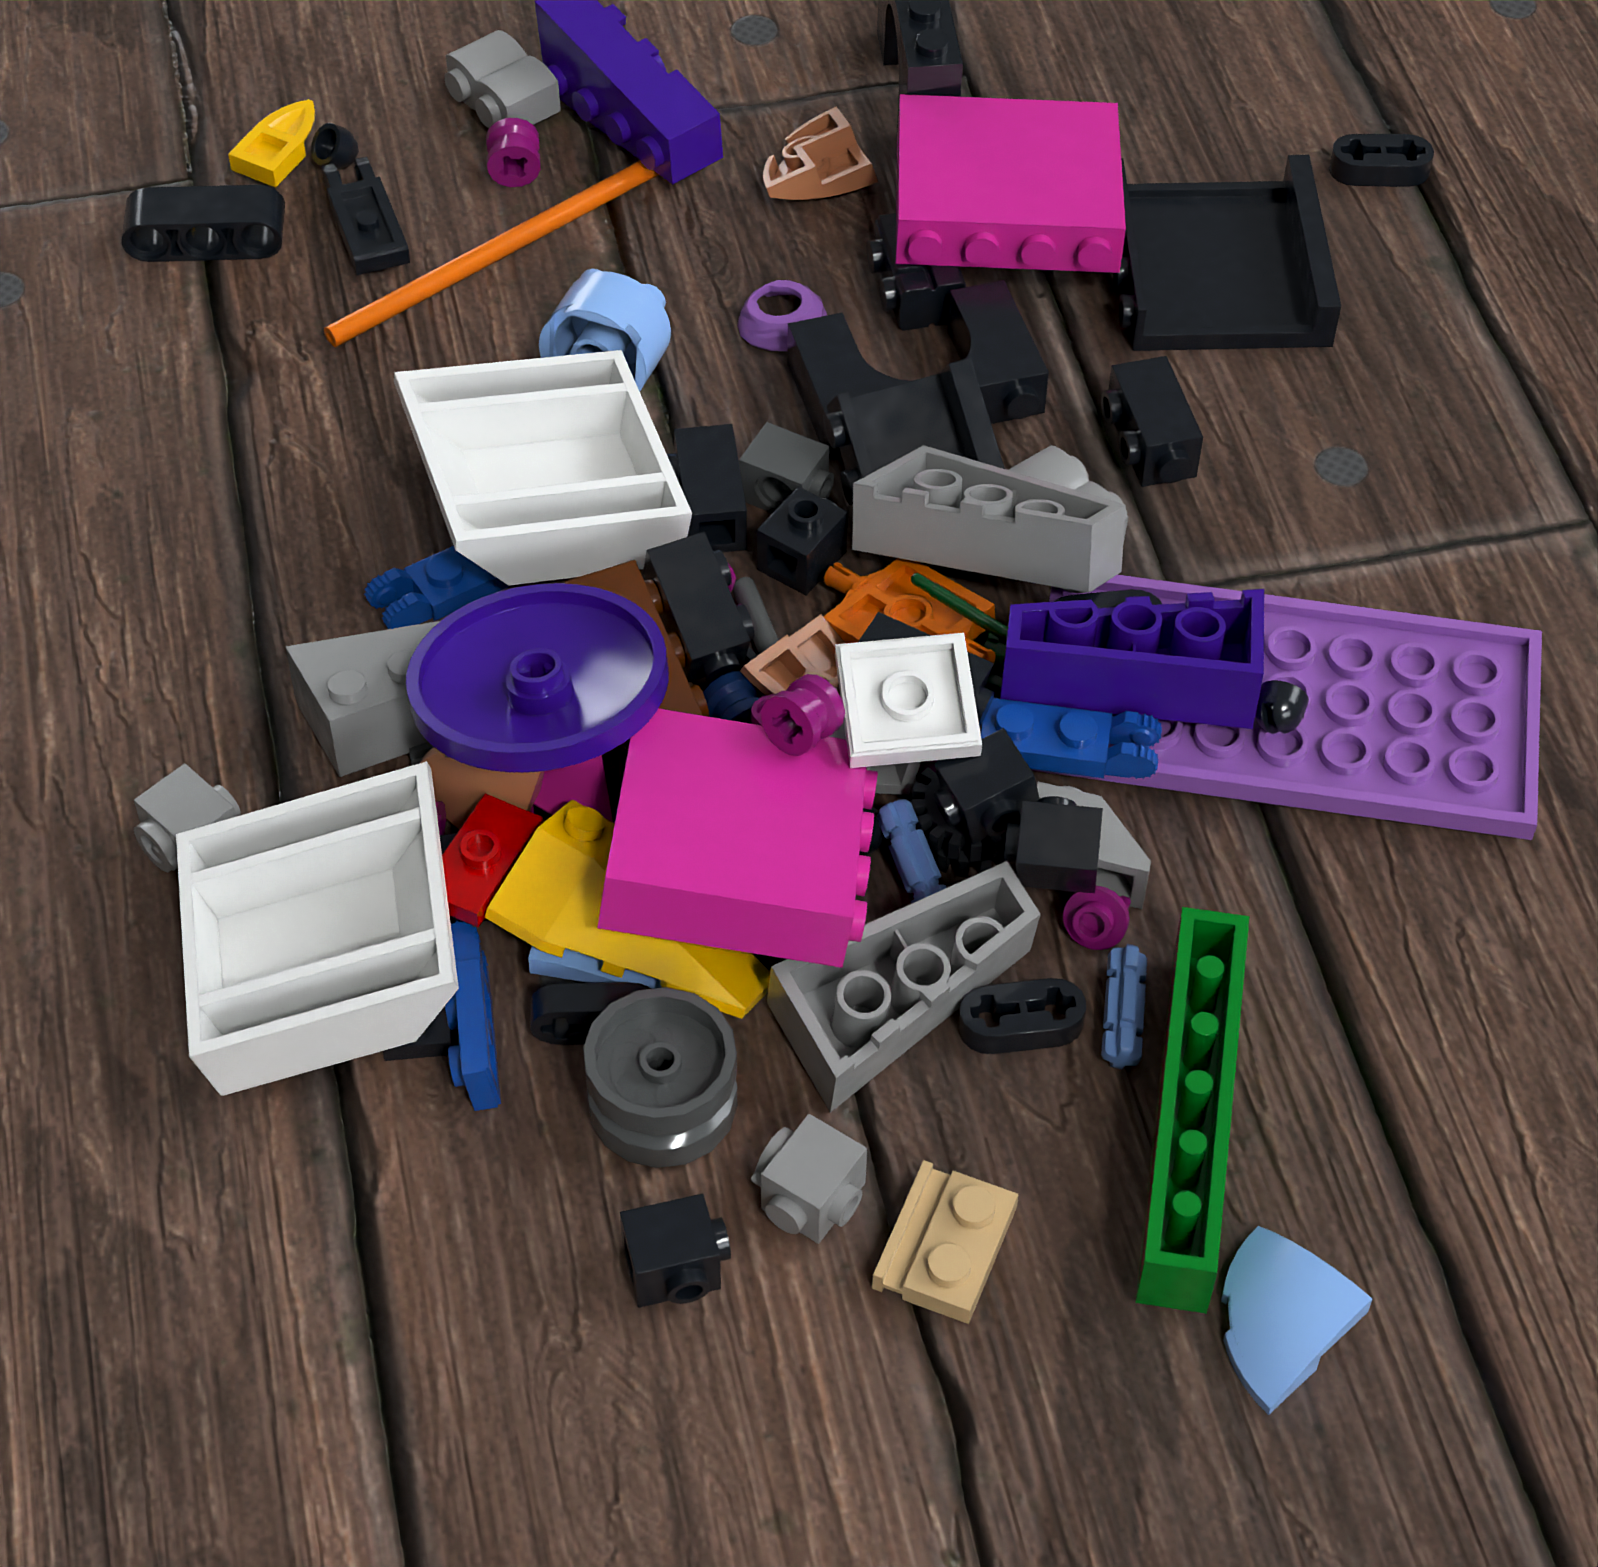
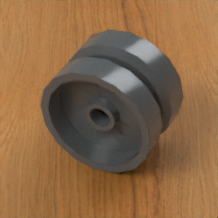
[583,987,738,1168]

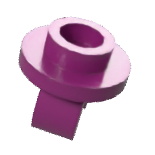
[1063,886,1131,950]

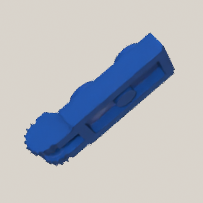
[364,546,512,629]
[981,698,1162,779]
[445,920,501,1111]

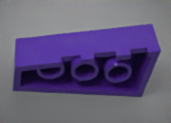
[535,0,723,185]
[1000,589,1264,729]

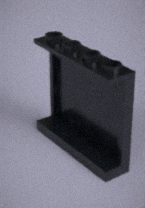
[1113,155,1341,351]

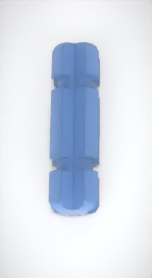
[877,799,946,903]
[1101,944,1147,1069]

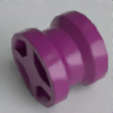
[486,118,541,187]
[761,674,845,756]

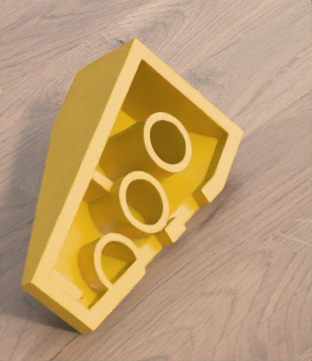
[485,799,770,1019]

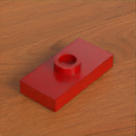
[442,793,543,928]

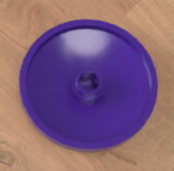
[406,583,669,772]

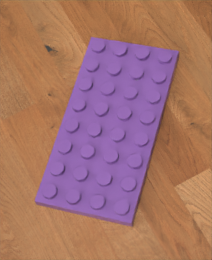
[1031,575,1542,840]

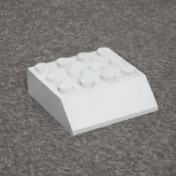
[394,350,692,586]
[176,761,459,1096]

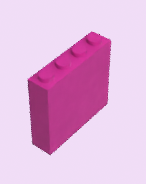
[896,94,1126,273]
[597,708,878,968]

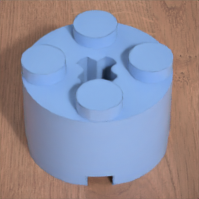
[539,269,671,392]

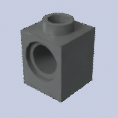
[739,422,834,513]

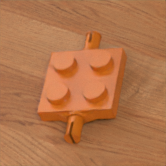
[823,558,996,665]

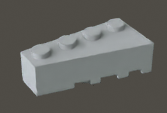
[852,445,1126,593]
[285,621,440,777]
[767,861,1040,1113]

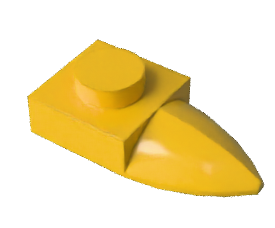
[228,99,315,187]

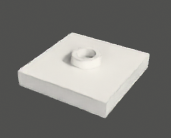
[835,633,982,768]

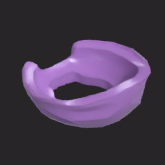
[737,280,827,351]

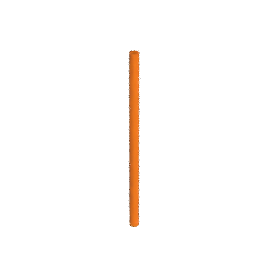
[324,161,659,348]

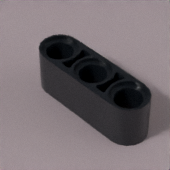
[122,185,285,262]

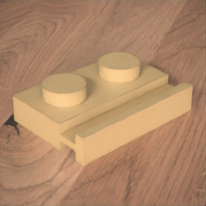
[872,1160,1019,1324]

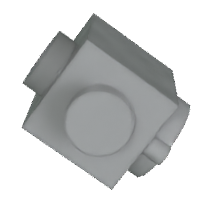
[134,763,241,873]
[751,1114,867,1244]

